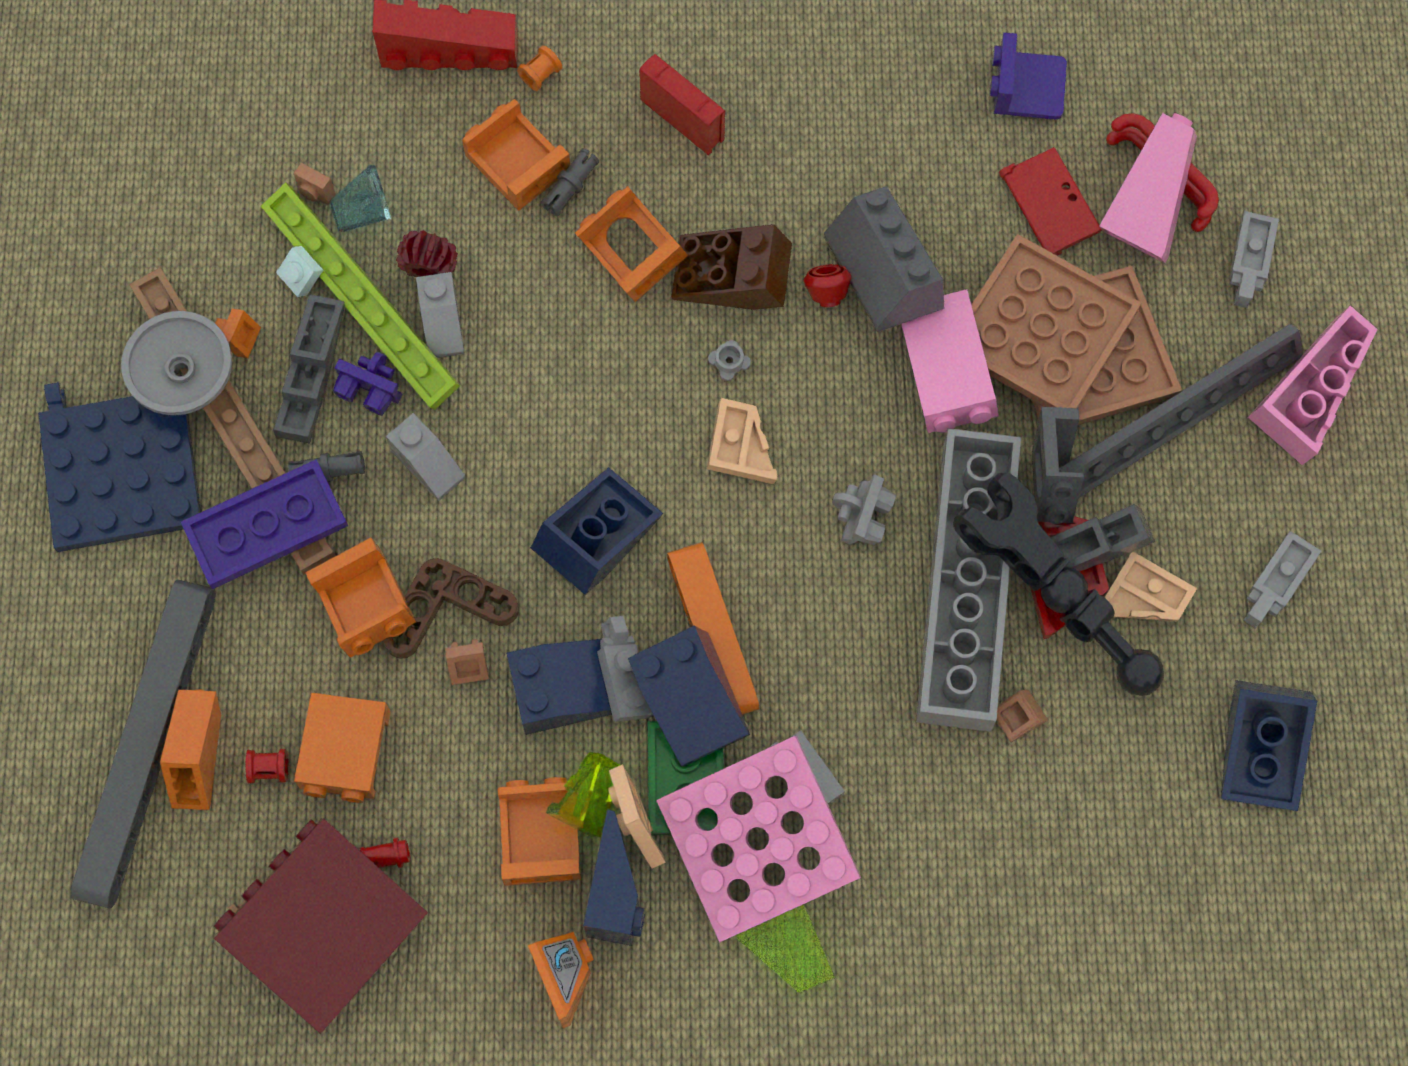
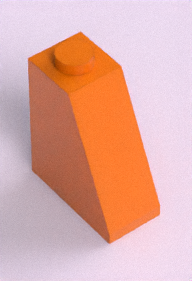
[160,689,221,810]

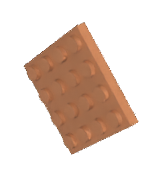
[971,234,1142,408]
[1032,266,1182,425]

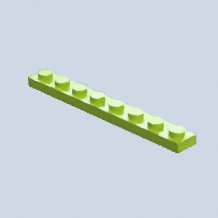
[261,182,460,410]

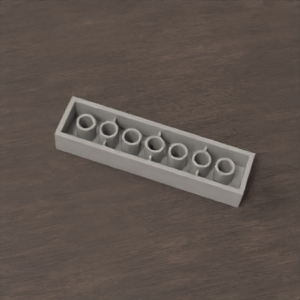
[916,428,1021,732]

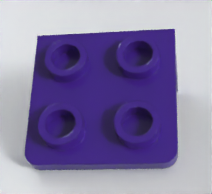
[990,32,1067,120]

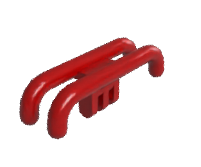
[1106,113,1219,232]

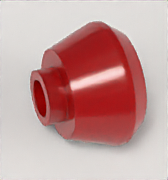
[803,264,851,307]

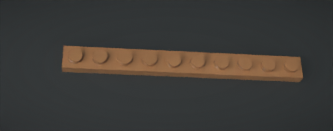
[129,267,335,575]

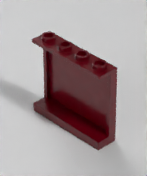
[213,818,428,1034]

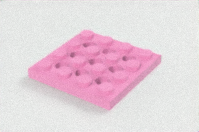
[656,736,861,943]

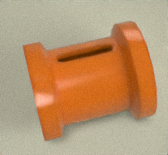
[517,45,563,91]

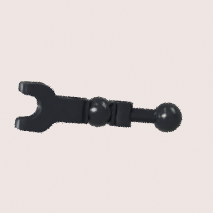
[953,473,1164,696]

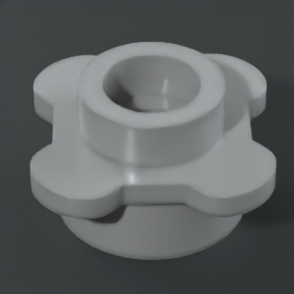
[708,340,751,381]

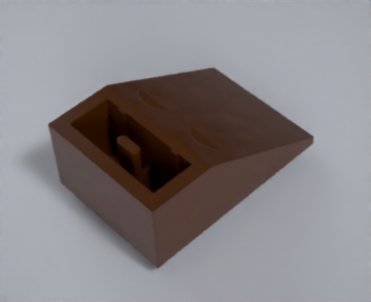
[671,224,792,310]

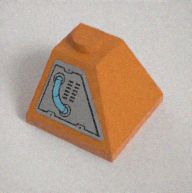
[528,932,594,1028]

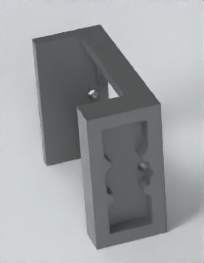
[1032,407,1084,524]

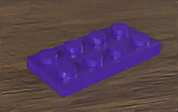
[181,459,348,590]

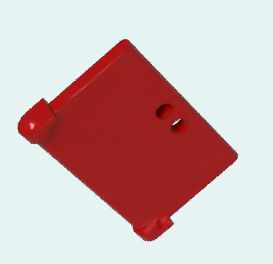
[999,147,1102,256]

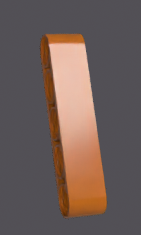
[667,542,760,715]

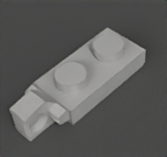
[1229,211,1279,308]
[1243,531,1321,629]
[597,616,653,722]

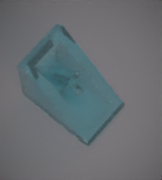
[329,165,391,232]

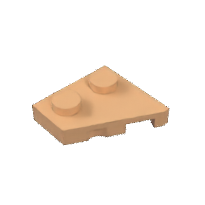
[706,398,777,484]
[1105,552,1197,622]
[608,764,666,868]

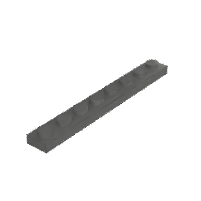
[1059,324,1303,497]

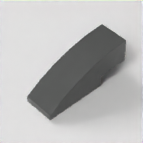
[1051,504,1155,571]

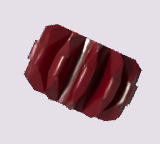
[396,230,458,277]

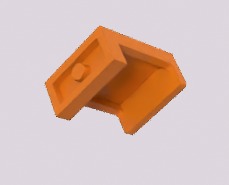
[462,99,570,211]
[305,538,416,658]
[294,693,391,803]
[497,777,581,886]

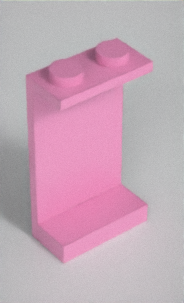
[901,289,999,433]

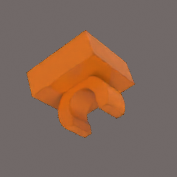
[215,308,261,358]

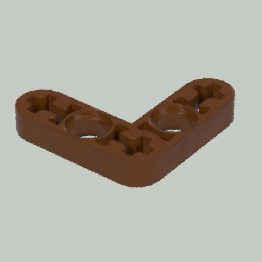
[384,558,519,659]

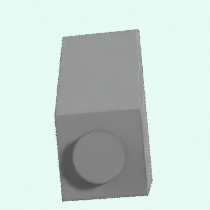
[416,272,465,358]
[386,413,466,501]

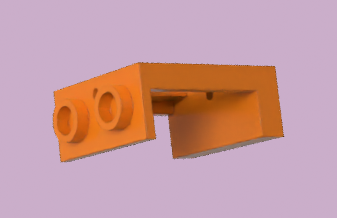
[575,186,688,302]

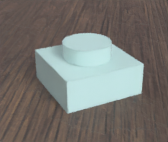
[276,246,323,297]

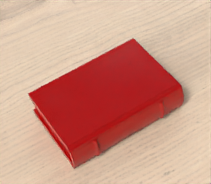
[639,54,725,156]

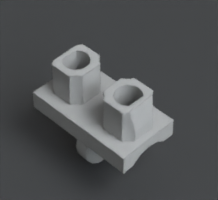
[832,474,896,545]

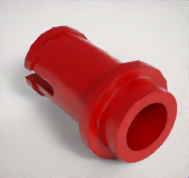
[360,837,410,868]

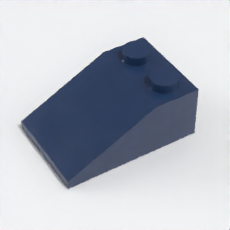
[530,467,663,595]
[628,625,750,767]
[506,639,612,735]
[1221,680,1317,811]
[583,810,645,946]

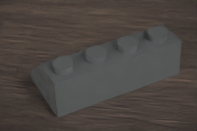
[824,186,944,332]

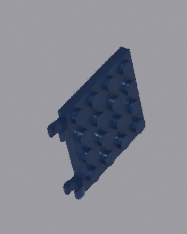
[38,382,201,552]

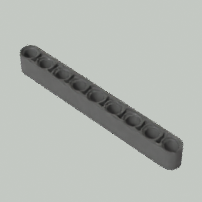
[71,579,216,909]

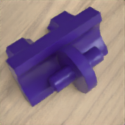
[333,352,403,416]

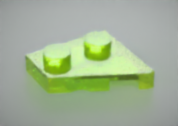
[546,752,620,838]
[736,904,836,993]

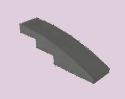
[273,294,345,444]

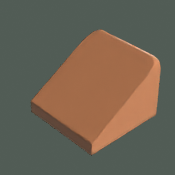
[996,690,1048,742]

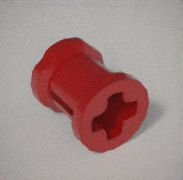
[245,749,289,784]

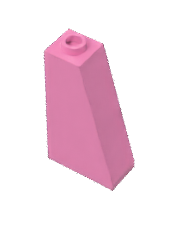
[1099,113,1197,263]

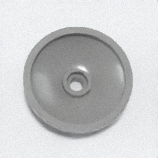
[121,311,232,415]

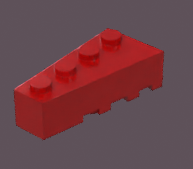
[372,0,518,70]

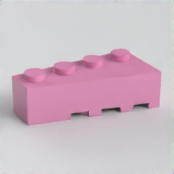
[1248,306,1378,465]

